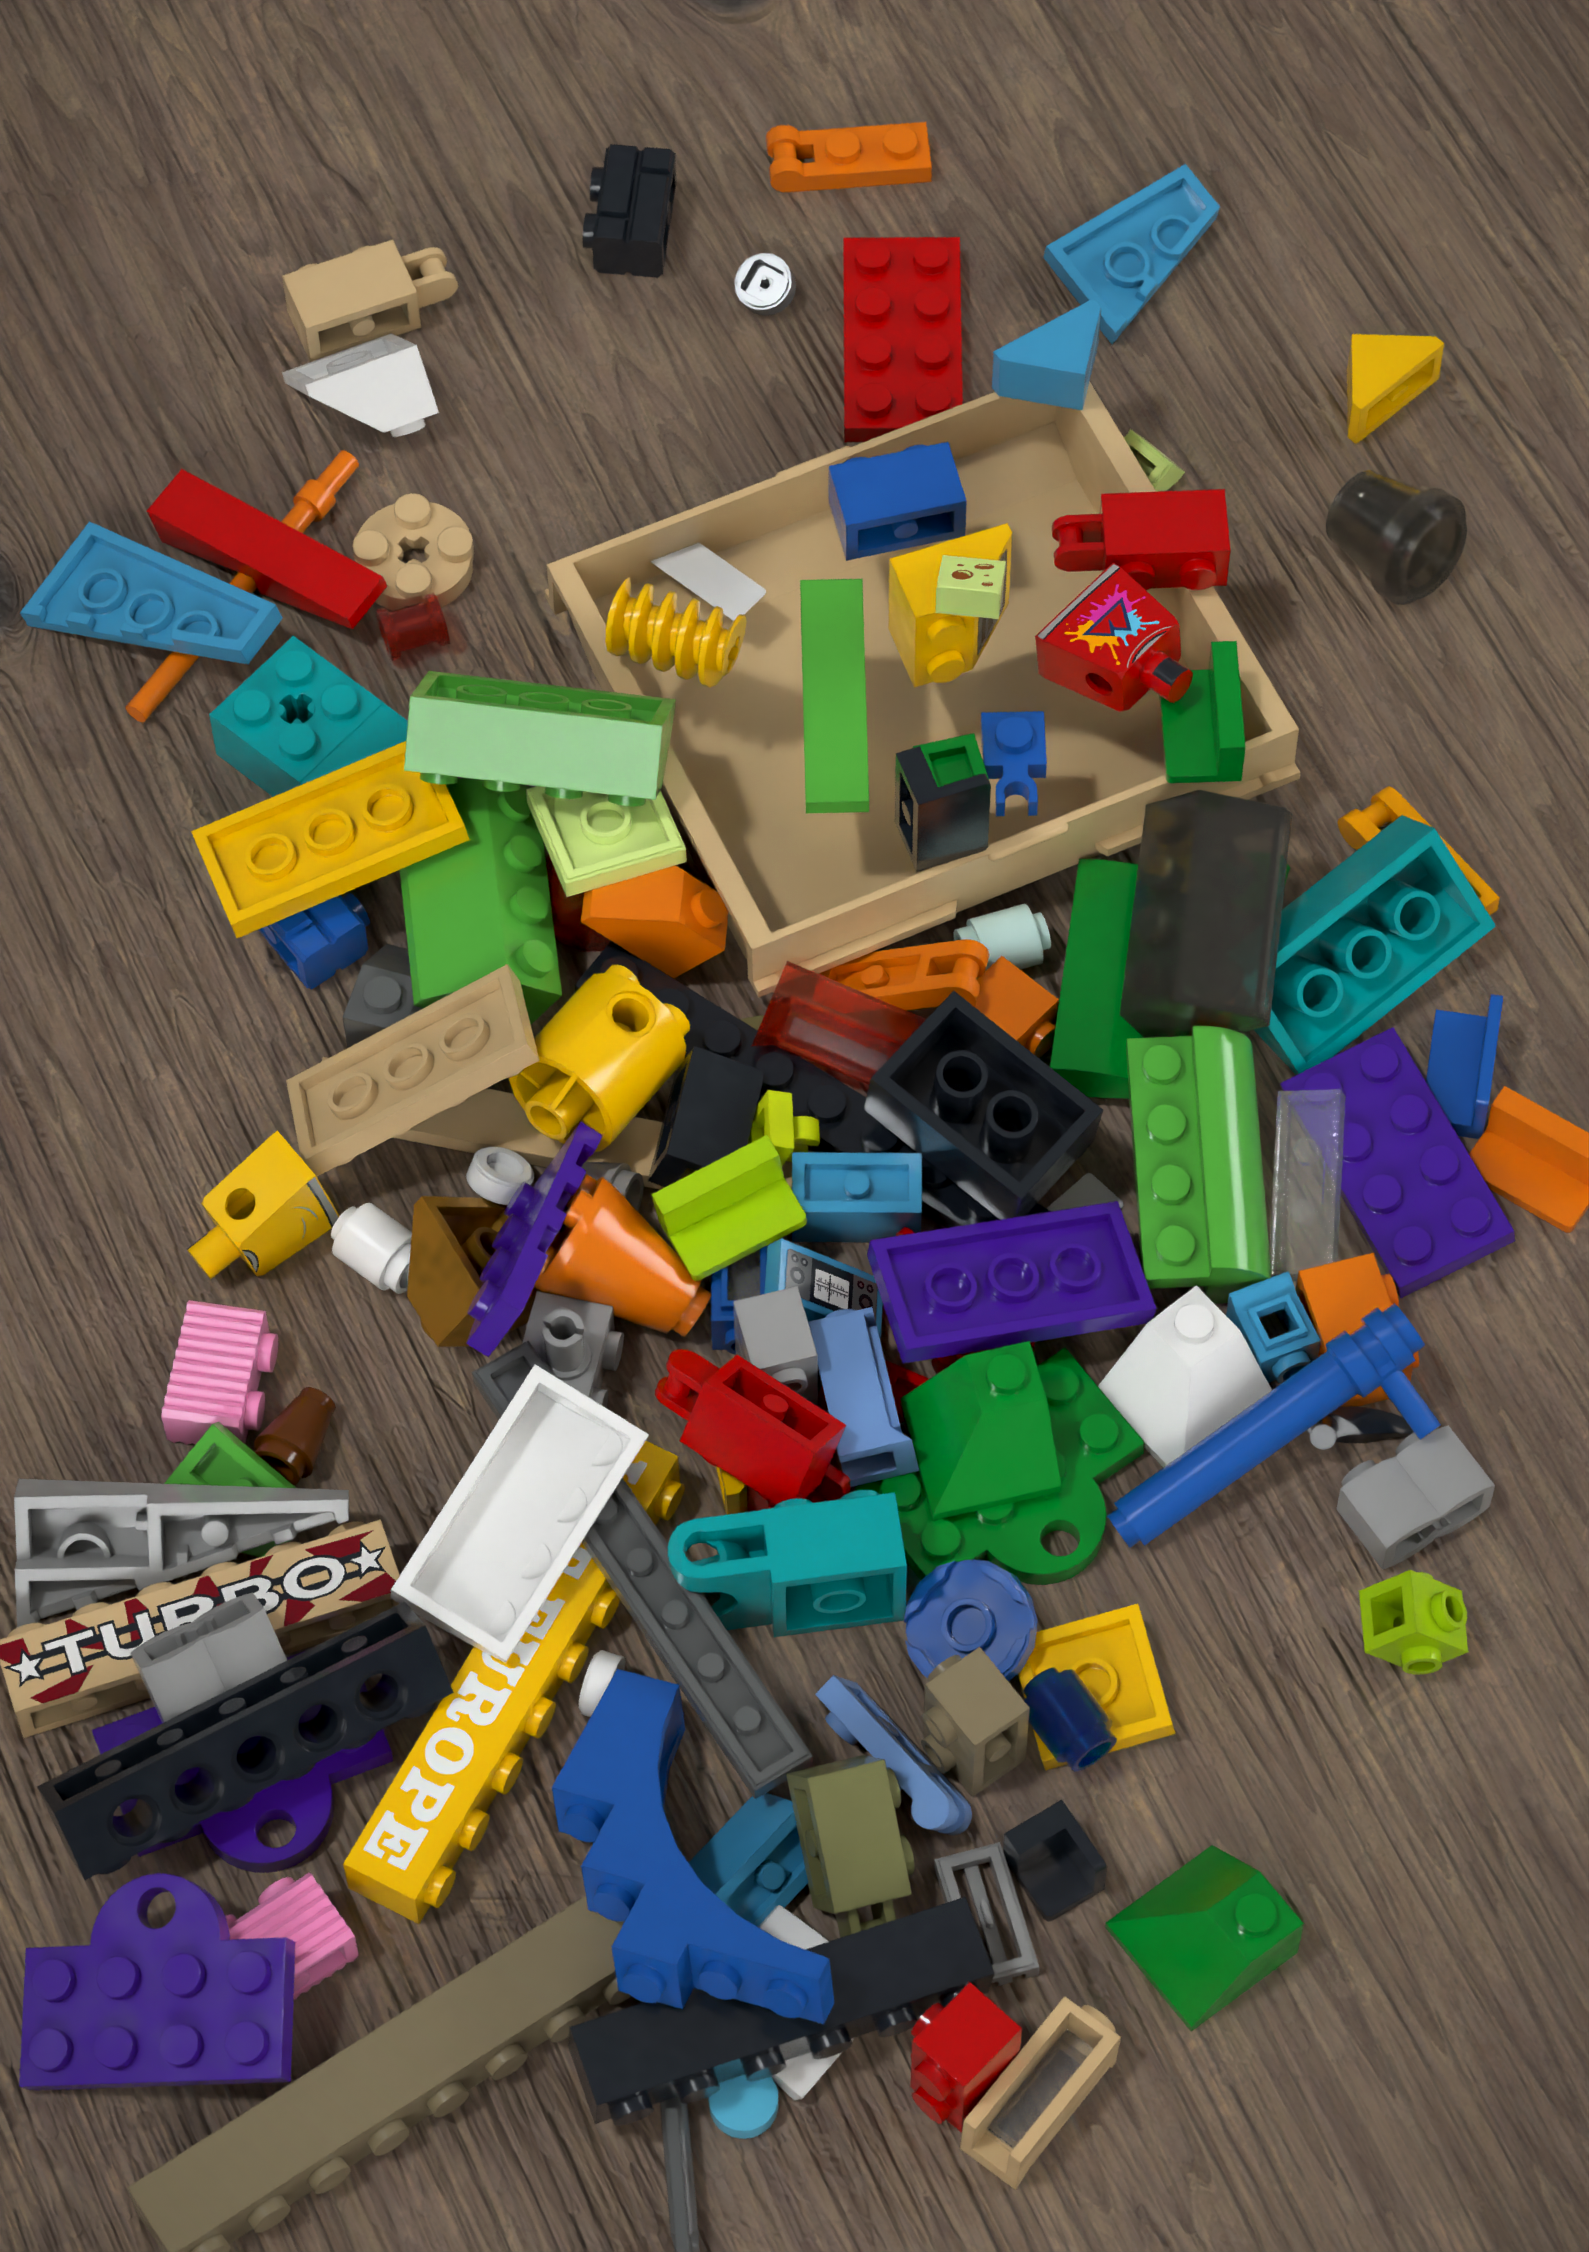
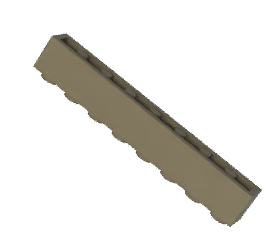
[127,1895,631,2252]

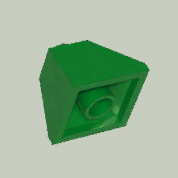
[900,1341,1062,1520]
[1105,1845,1304,2031]

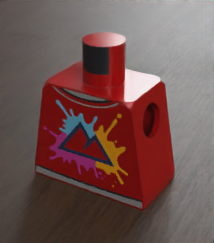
[1035,562,1193,712]

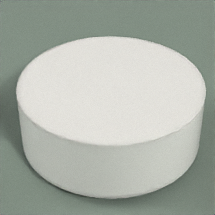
[466,1147,534,1205]
[579,1650,625,1717]

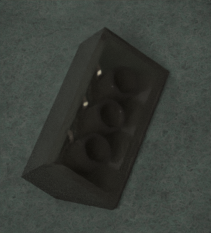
[1120,790,1292,1038]

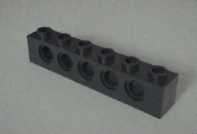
[37,1601,454,1880]

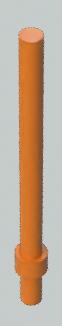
[126,450,359,723]

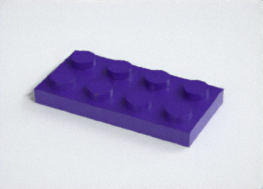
[1280,1027,1515,1298]
[867,1201,1157,1364]

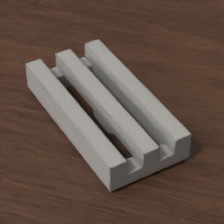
[934,1842,1039,1986]

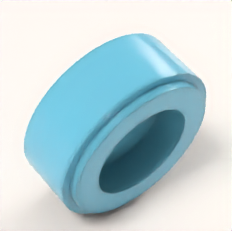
[708,2074,779,2139]

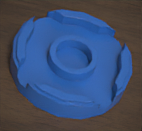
[904,1559,1038,1681]

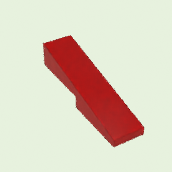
[147,469,387,629]

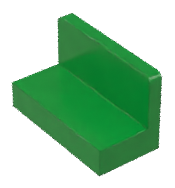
[1159,641,1246,784]

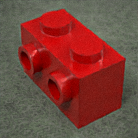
[910,1982,1022,2133]

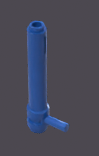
[1107,1303,1441,1548]

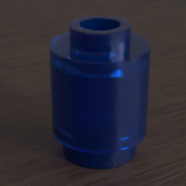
[1023,1667,1117,1772]

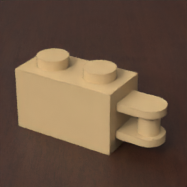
[282,240,458,362]

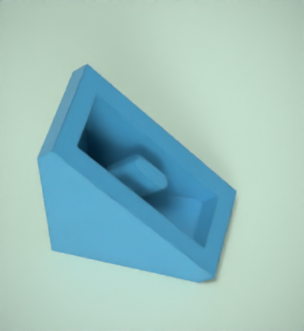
[992,298,1101,411]

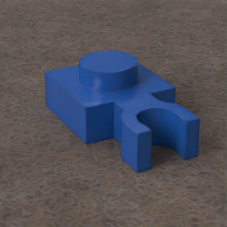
[981,711,1047,817]

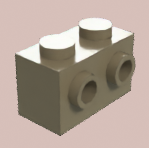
[921,1647,1030,1797]

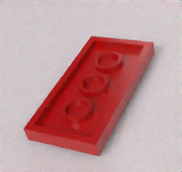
[843,237,963,442]

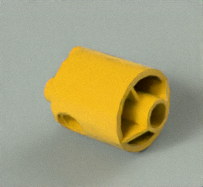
[508,964,690,1152]

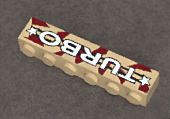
[0,1519,400,1738]

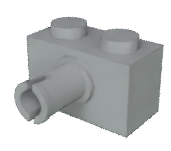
[522,1291,624,1408]

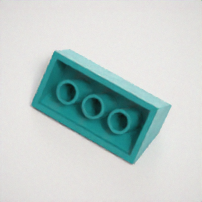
[1209,815,1496,1075]

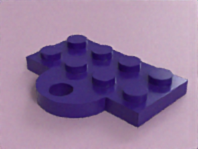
[92,1649,393,1873]
[19,1873,295,2091]

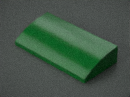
[1050,858,1208,1099]

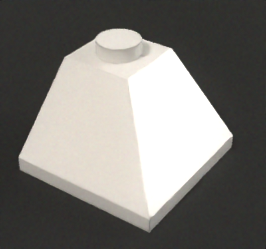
[282,334,439,437]
[1098,1285,1272,1468]

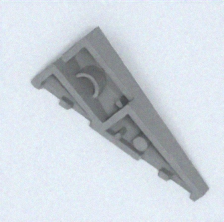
[14,1479,349,1628]

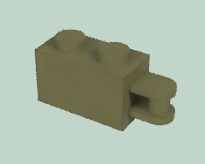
[786,1755,914,1938]

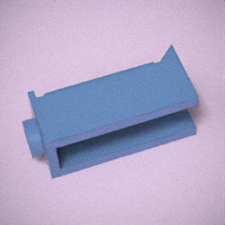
[808,1307,919,1487]

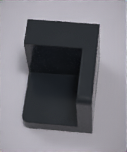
[1003,1799,1107,1921]

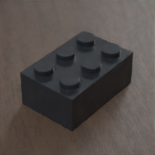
[864,991,1103,1220]

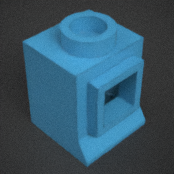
[1226,1271,1321,1384]

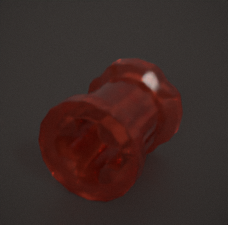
[375,592,450,662]

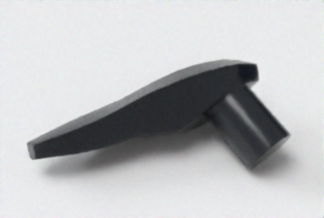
[1306,1406,1414,1450]

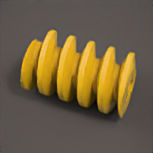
[605,577,747,688]

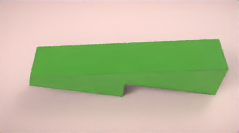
[800,579,869,814]

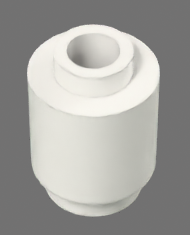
[331,1203,412,1294]

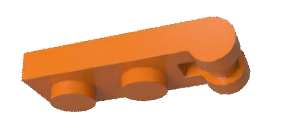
[766,122,932,192]
[809,939,990,1022]

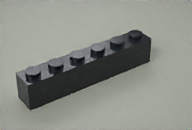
[568,1897,995,2126]

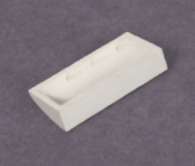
[390,1365,649,1663]

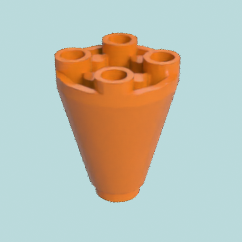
[534,1174,711,1337]

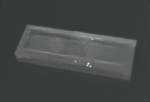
[1270,1089,1346,1281]

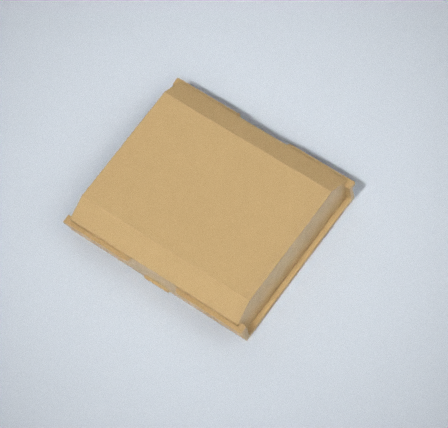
[545,382,1300,998]

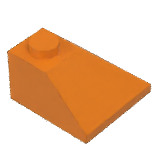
[581,865,729,978]

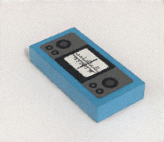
[764,1238,883,1338]

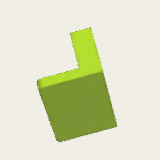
[651,1135,807,1281]

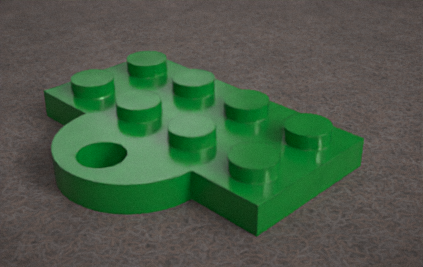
[855,1348,1145,1585]

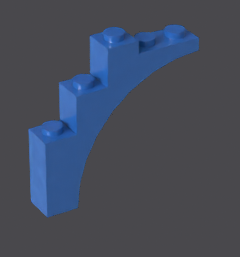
[552,1669,834,2024]

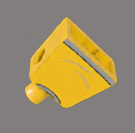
[186,1130,340,1279]

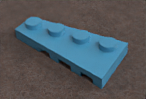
[20,521,283,665]

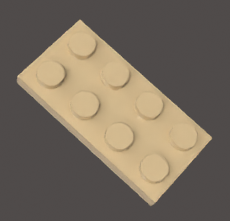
[286,964,539,1177]

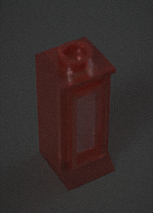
[752,961,926,1085]

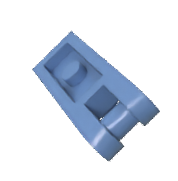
[815,1675,972,1835]

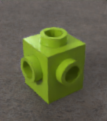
[1359,1570,1468,1675]

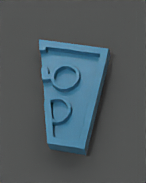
[1043,164,1220,344]

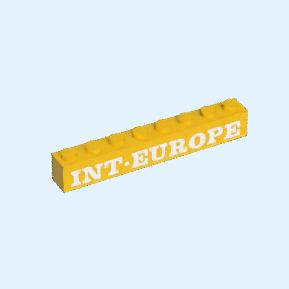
[343,1441,685,1924]

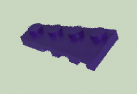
[466,1122,602,1357]

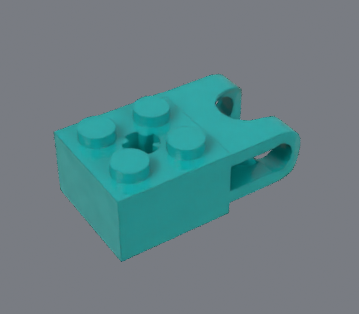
[209,636,408,797]
[668,1490,907,1637]

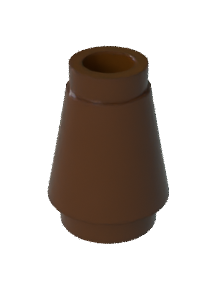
[254,1387,336,1485]

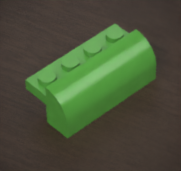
[1126,1026,1272,1304]

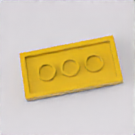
[191,741,470,938]

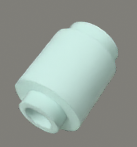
[954,903,1051,971]

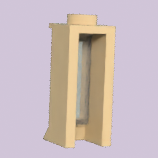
[960,1996,1121,2190]

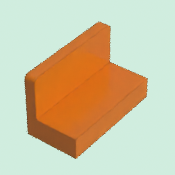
[1469,1086,1589,1233]

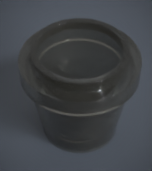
[1326,470,1467,605]

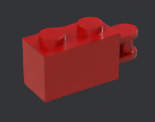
[1051,489,1231,590]
[655,1349,846,1505]

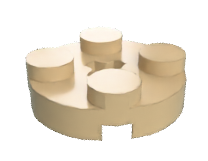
[352,493,474,612]

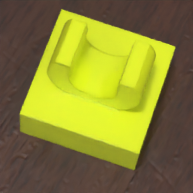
[747,1090,820,1166]

